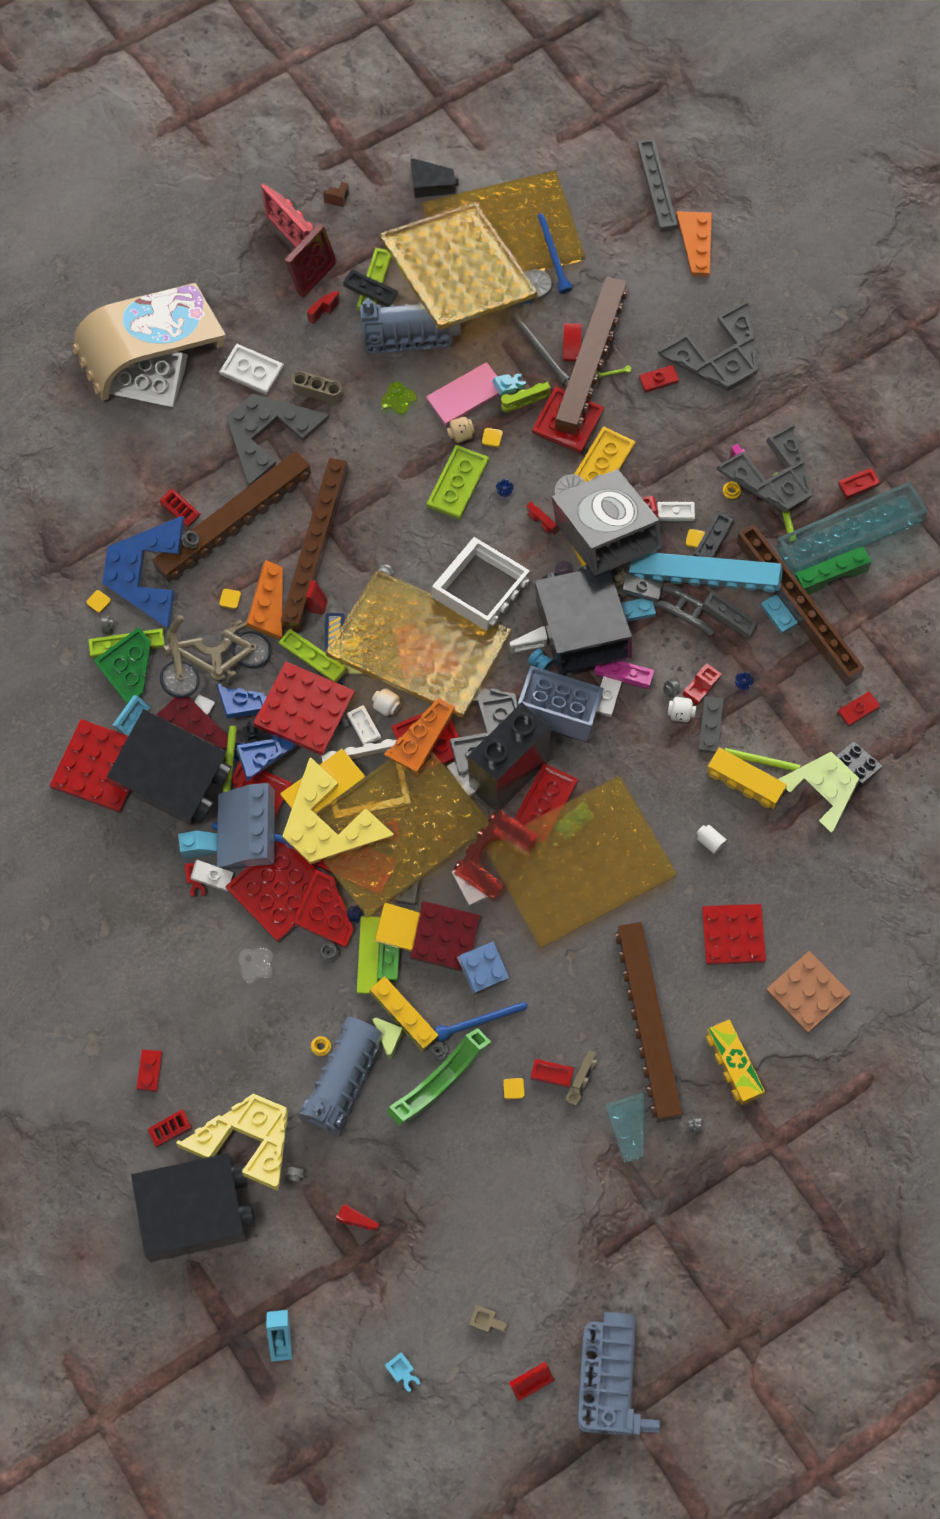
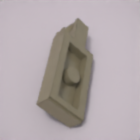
[564,1050,597,1106]

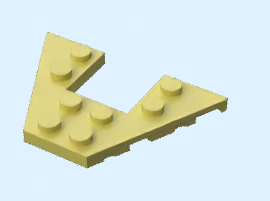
[283,757,394,864]
[176,1094,288,1191]

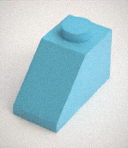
[178,831,217,859]
[266,1310,292,1362]

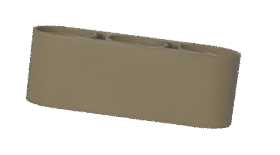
[292,371,343,404]

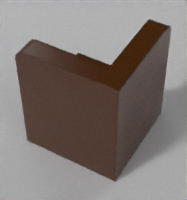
[323,182,349,208]

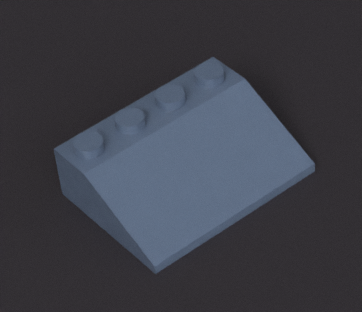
[517,666,603,742]
[217,783,275,869]

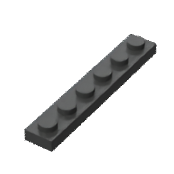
[637,138,677,231]

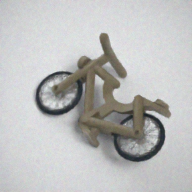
[160,615,271,698]

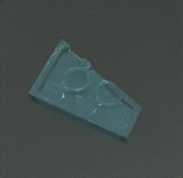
[605,1092,644,1163]

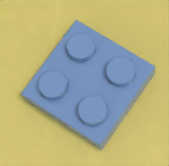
[457,942,509,993]

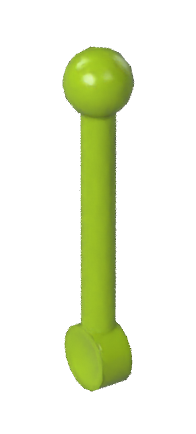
[597,366,632,379]

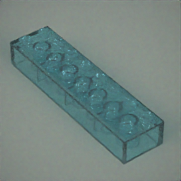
[776,481,928,577]

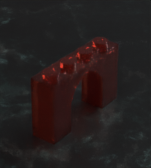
[453,809,538,902]

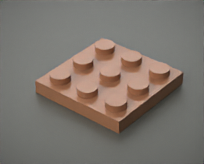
[766,951,851,1034]

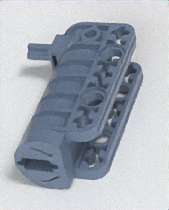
[360,298,461,354]
[299,1017,383,1137]
[577,1312,660,1436]

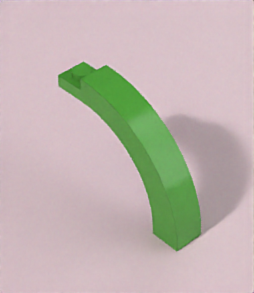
[386,1028,491,1126]

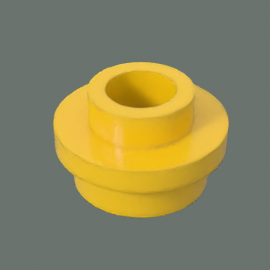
[723,481,741,499]
[311,1036,331,1056]

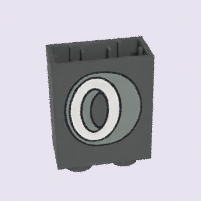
[552,469,662,576]

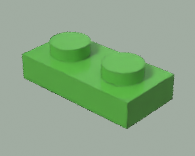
[377,943,400,981]

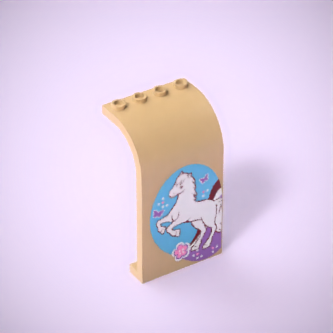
[72,283,226,401]

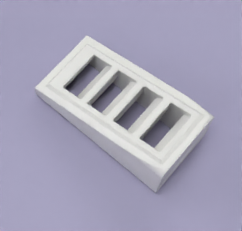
[510,626,547,653]

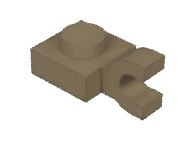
[469,1305,508,1334]

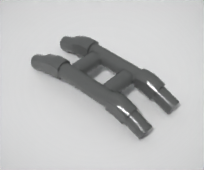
[653,585,720,636]

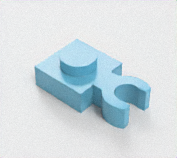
[492,374,526,396]
[385,1352,420,1393]

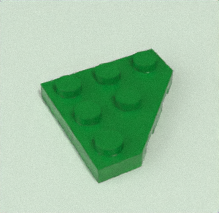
[93,627,151,704]

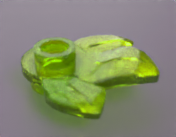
[381,381,417,415]

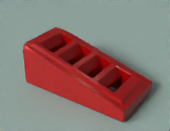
[160,488,200,527]
[306,580,328,615]
[147,1109,193,1148]
[336,1204,380,1232]

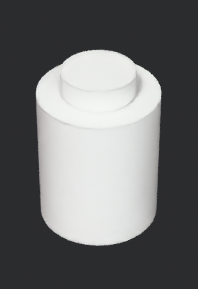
[696,825,727,855]

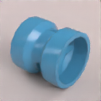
[527,648,554,671]

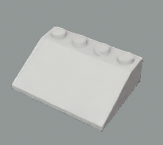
[109,352,188,407]

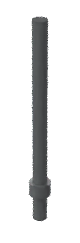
[511,313,570,387]

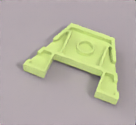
[778,752,860,833]

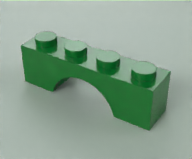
[795,546,871,595]

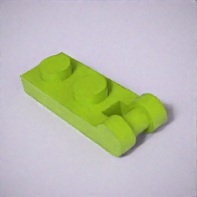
[501,382,550,413]

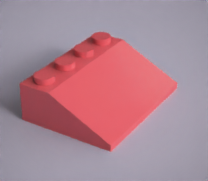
[261,184,314,248]

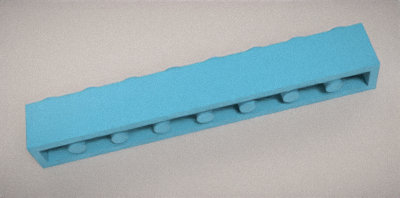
[629,553,783,593]

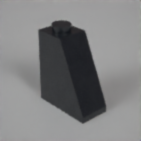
[410,158,459,198]

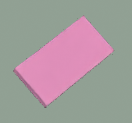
[426,362,500,426]

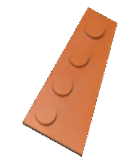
[676,211,712,277]
[245,560,283,640]
[384,698,456,774]

